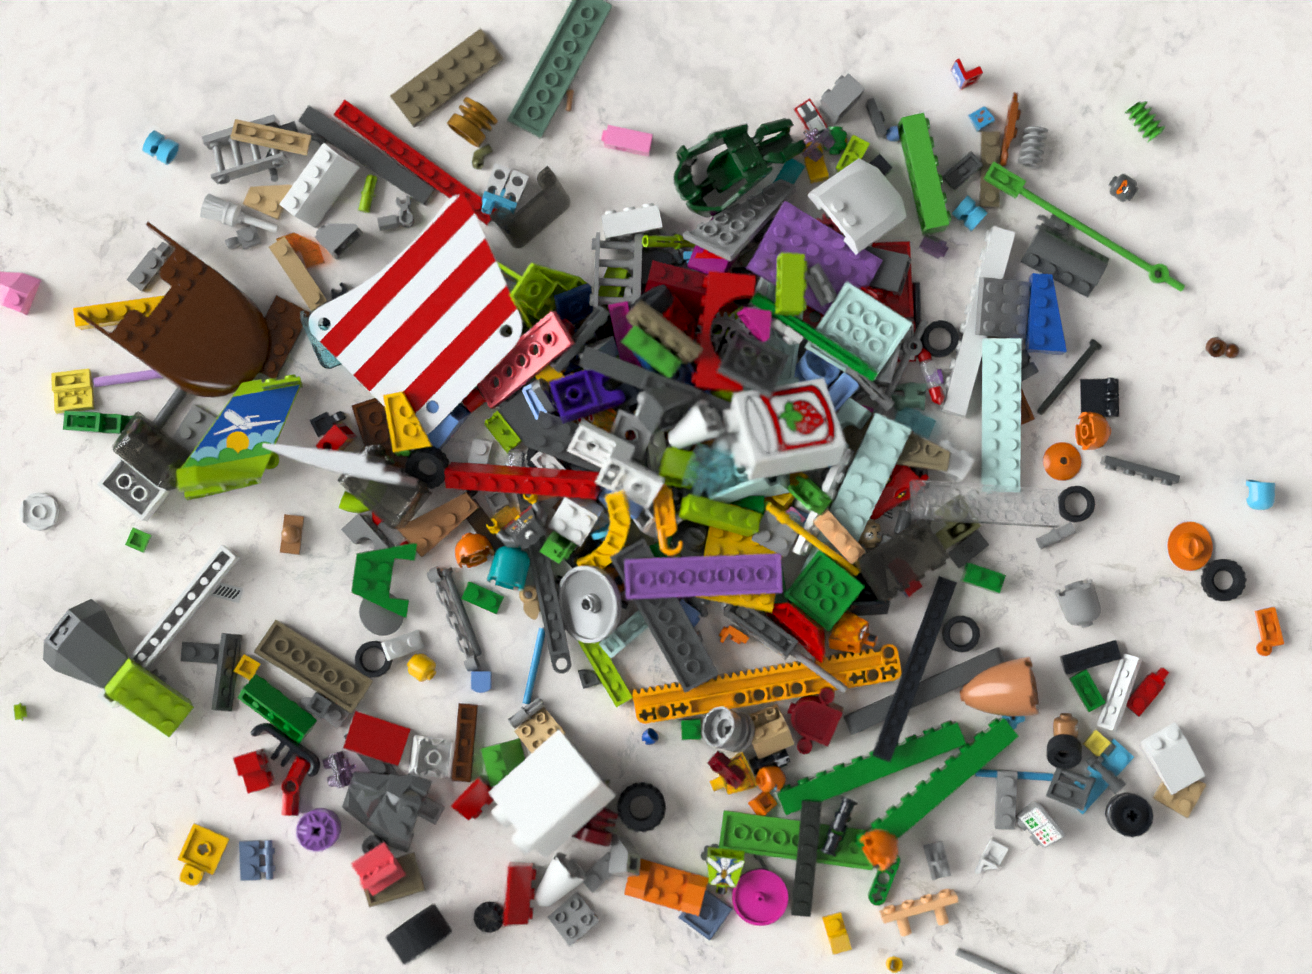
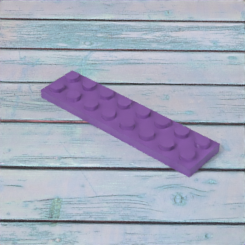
[624,553,782,599]

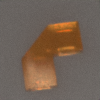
[276,232,325,269]

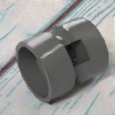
[1021,348,1039,382]

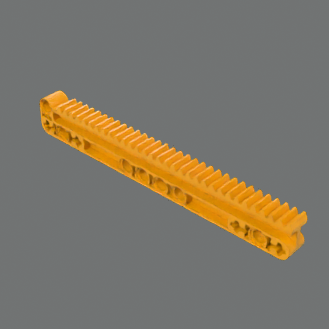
[633,644,901,724]

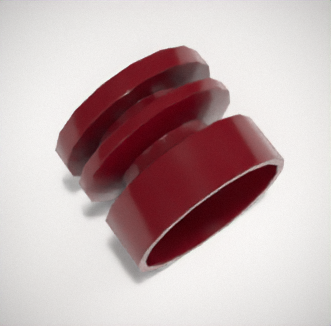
[571,807,618,847]

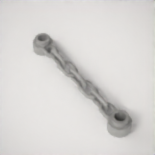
[427,566,480,672]

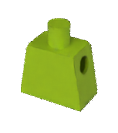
[657,446,697,489]

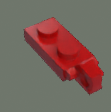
[1126,667,1169,717]

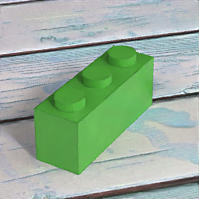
[621,326,682,378]

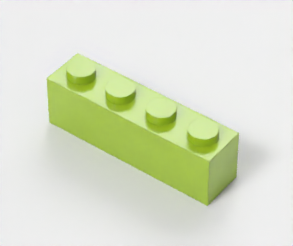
[679,494,761,537]

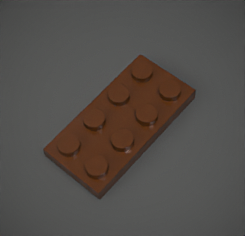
[260,295,311,378]

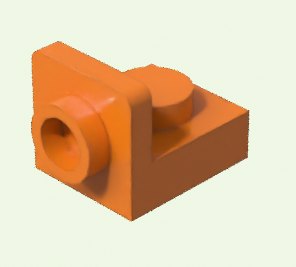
[718,625,750,645]

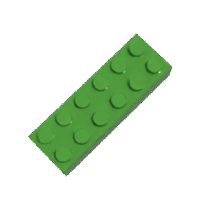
[897,113,951,236]

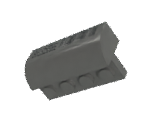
[1021,223,1109,298]

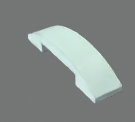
[599,610,648,658]

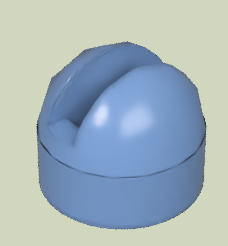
[886,125,900,142]

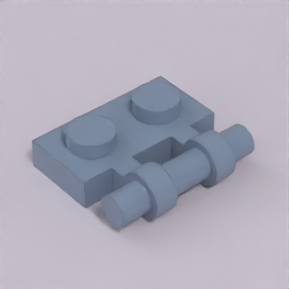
[239,840,275,881]

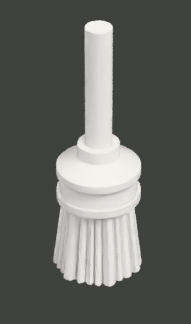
[200,193,279,233]

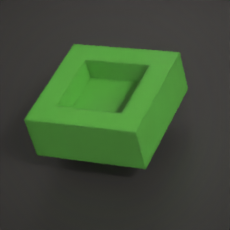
[125,527,152,553]

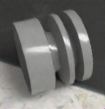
[702,707,755,752]

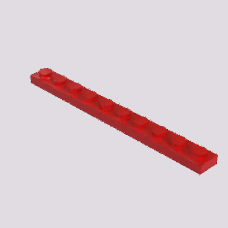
[333,99,498,226]

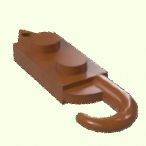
[1000,92,1021,167]

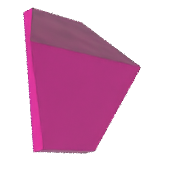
[736,307,771,342]

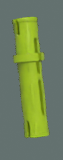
[642,234,696,249]

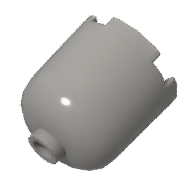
[1055,579,1101,628]

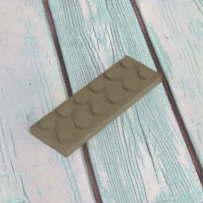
[390,28,504,127]
[254,620,373,714]

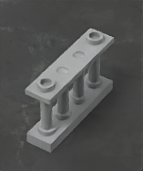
[202,114,289,184]
[590,232,643,311]

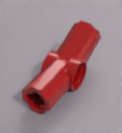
[281,756,310,816]

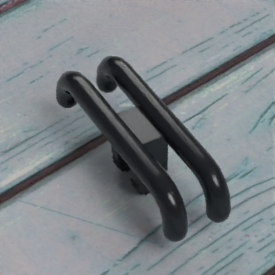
[251,723,320,777]

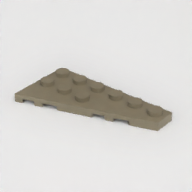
[842,400,951,472]

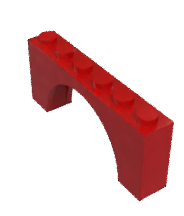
[692,271,756,394]

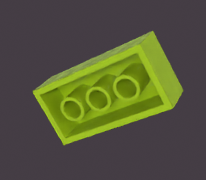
[104,658,194,738]

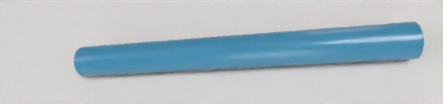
[523,628,545,704]
[975,769,1053,781]

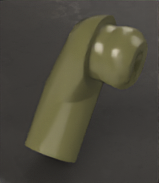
[472,144,493,170]

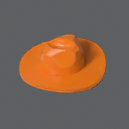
[1167,522,1213,571]

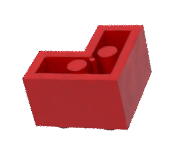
[233,749,275,794]

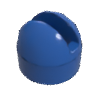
[642,728,659,745]

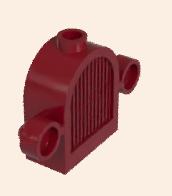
[787,686,844,754]

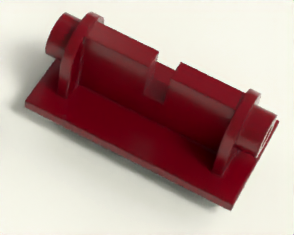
[707,751,747,789]

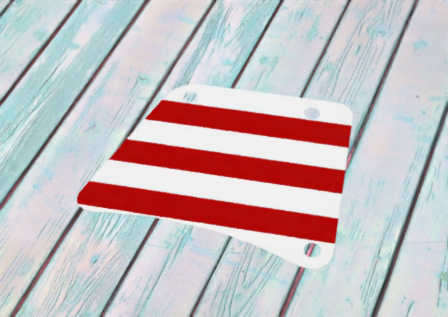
[309,195,522,435]

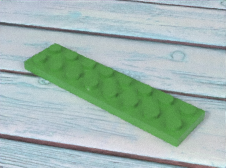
[719,810,873,870]

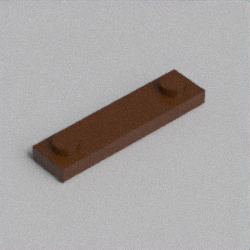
[451,703,478,782]

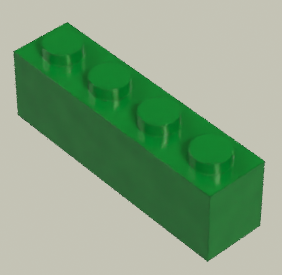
[238,674,317,744]

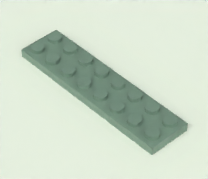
[507,0,612,139]

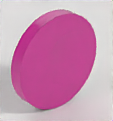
[732,868,788,926]

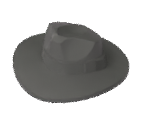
[672,519,709,557]

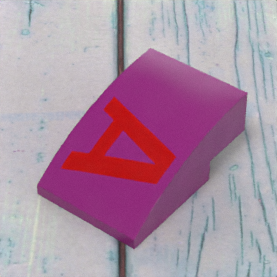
[688,217,739,274]

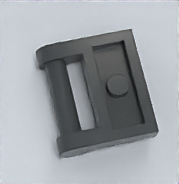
[1046,768,1096,811]

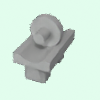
[923,841,951,880]

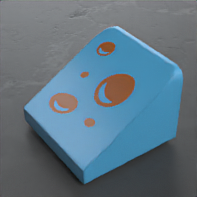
[968,106,995,132]

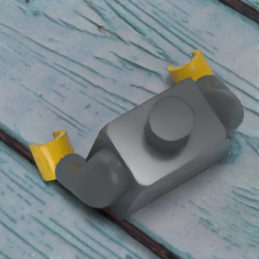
[486,494,548,549]

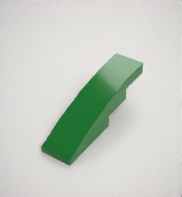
[63,411,146,436]

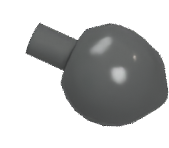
[688,596,711,617]

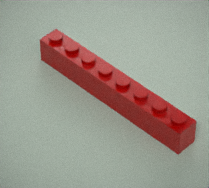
[445,462,601,499]

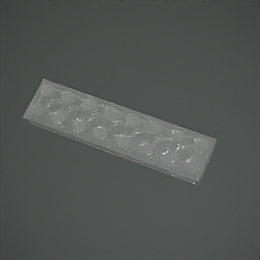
[910,480,1060,528]

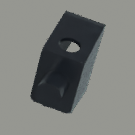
[641,248,683,287]

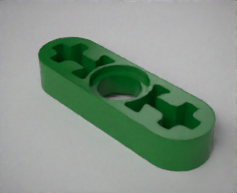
[868,855,900,906]

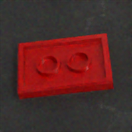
[343,711,411,767]

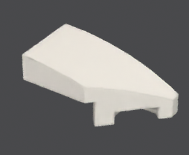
[975,838,1009,874]

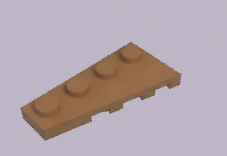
[397,492,480,557]

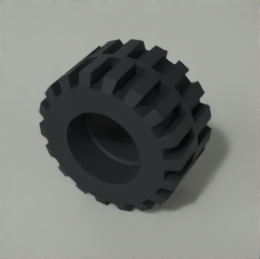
[617,782,666,833]

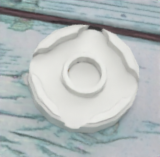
[19,492,59,531]

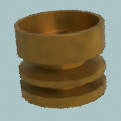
[447,97,498,148]

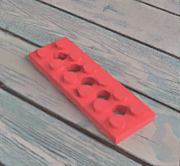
[477,311,575,409]

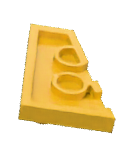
[383,391,432,452]

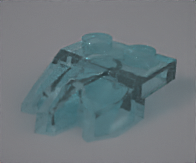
[683,442,733,497]

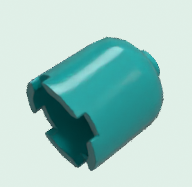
[486,546,530,591]

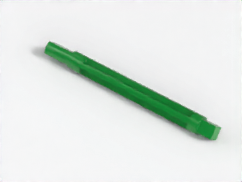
[750,291,879,382]

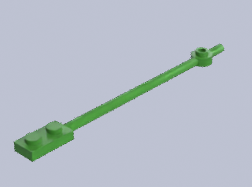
[983,162,1185,292]

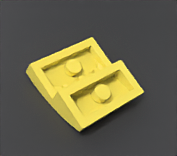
[51,368,95,414]

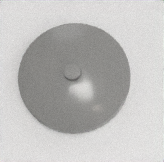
[557,565,621,643]

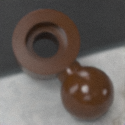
[1205,337,1240,359]

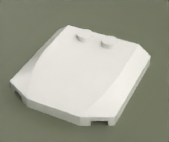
[808,158,907,255]

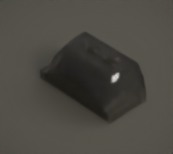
[112,411,192,490]

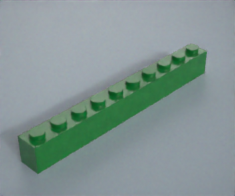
[854,718,1019,859]
[776,720,966,815]

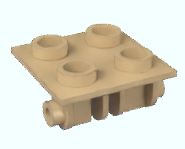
[514,707,566,753]

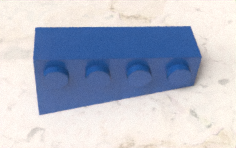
[1025,273,1067,355]

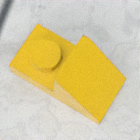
[822,912,852,955]

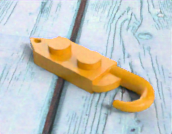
[653,484,683,556]

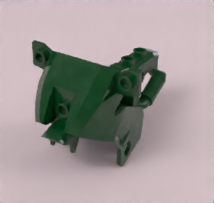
[673,118,806,217]

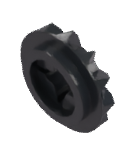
[473,901,504,933]

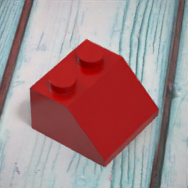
[450,775,494,821]

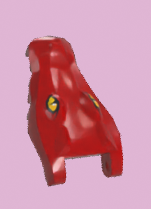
[870,464,930,520]

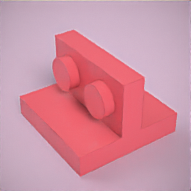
[351,842,406,896]

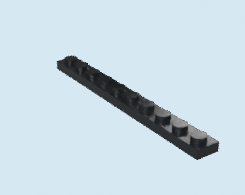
[872,576,957,763]

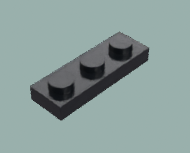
[1059,640,1122,675]

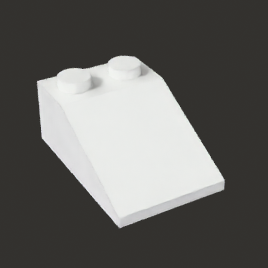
[1140,722,1205,795]

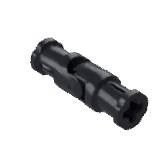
[820,796,858,857]

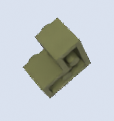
[933,494,981,551]

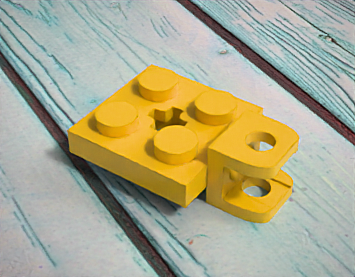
[177,823,230,886]

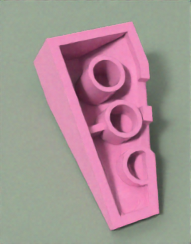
[0,272,41,315]

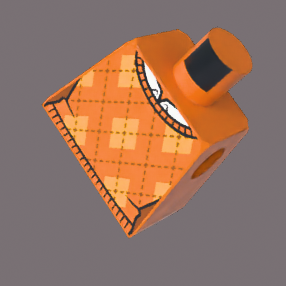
[829,611,878,653]

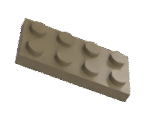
[625,300,703,365]

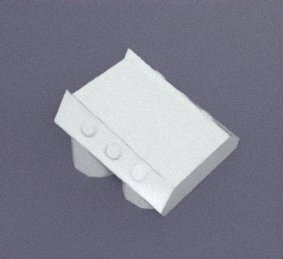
[408,735,455,779]

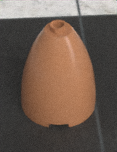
[960,657,1039,716]

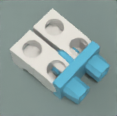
[481,163,529,221]

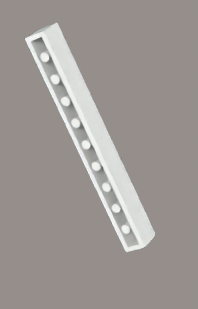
[939,226,1016,417]
[97,545,240,708]

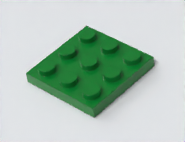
[784,550,865,632]

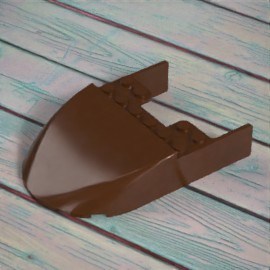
[77,222,269,398]

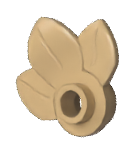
[519,585,541,620]

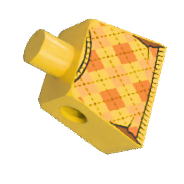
[709,752,758,795]

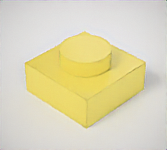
[1083,730,1111,757]

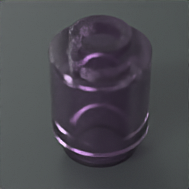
[919,234,949,259]

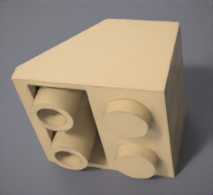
[749,704,794,759]

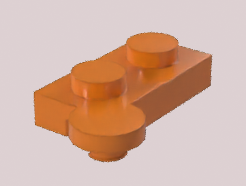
[1254,607,1284,656]

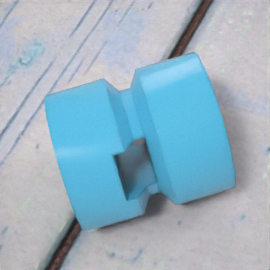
[143,130,179,165]
[952,195,988,231]

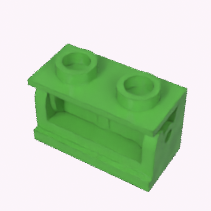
[540,531,577,564]

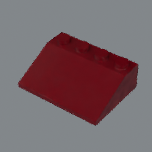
[645,261,716,333]

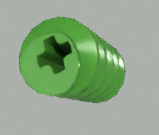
[1125,101,1165,143]

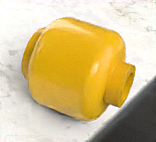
[407,653,436,682]

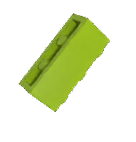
[775,252,807,316]

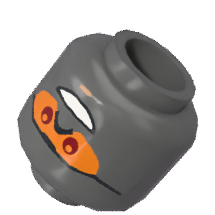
[1109,173,1139,202]

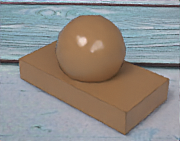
[280,514,304,555]

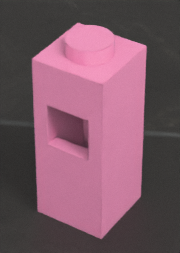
[601,125,653,157]

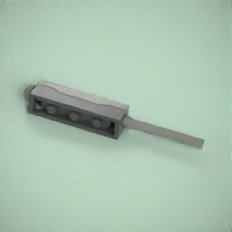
[720,602,848,693]

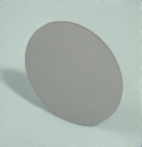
[359,593,404,636]

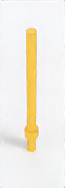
[766,503,859,576]

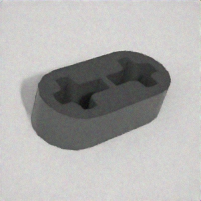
[531,378,558,414]

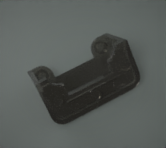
[489,166,570,249]

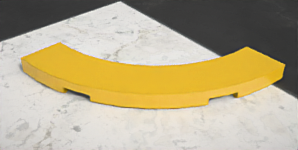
[576,490,630,570]

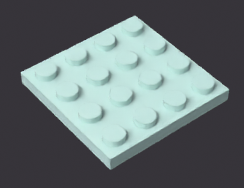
[804,281,912,385]

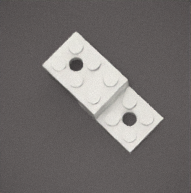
[567,420,664,508]

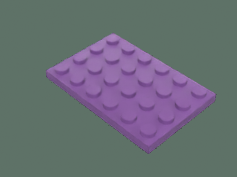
[746,201,883,315]

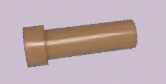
[566,89,574,112]

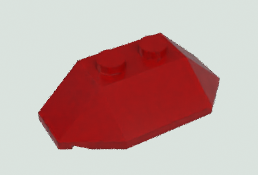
[765,603,825,664]

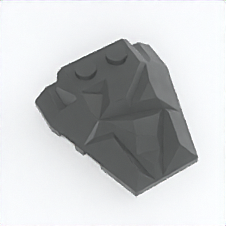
[342,771,432,853]

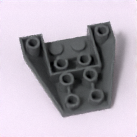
[43,599,129,689]

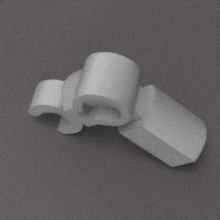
[377,195,414,231]

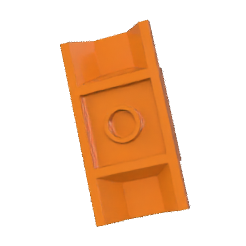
[624,858,709,916]

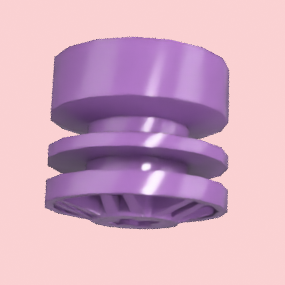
[296,808,342,852]

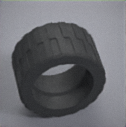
[386,904,452,965]

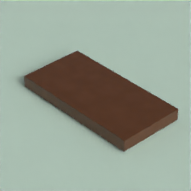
[351,398,408,470]

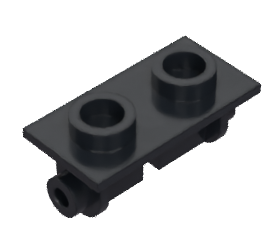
[749,748,791,776]

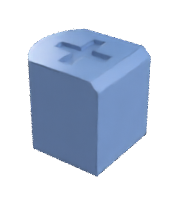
[471,671,492,693]

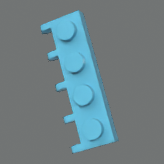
[1074,739,1134,814]

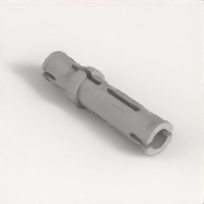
[845,367,895,411]

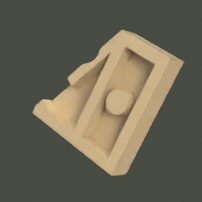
[243,185,292,220]

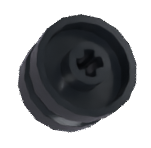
[1105,792,1153,837]

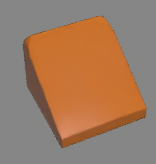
[748,791,778,816]

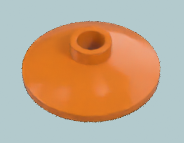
[1043,442,1081,481]

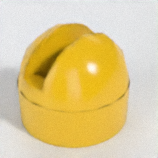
[886,956,903,973]

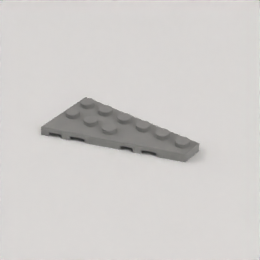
[683,179,797,261]

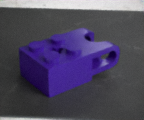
[549,370,626,424]

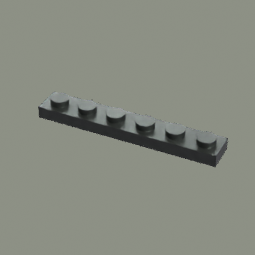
[791,799,822,917]

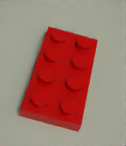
[871,241,914,318]

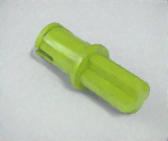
[358,175,378,213]

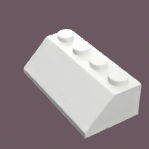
[279,143,359,228]

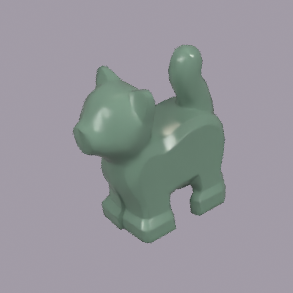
[891,382,926,412]

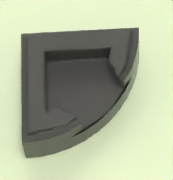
[578,669,601,689]

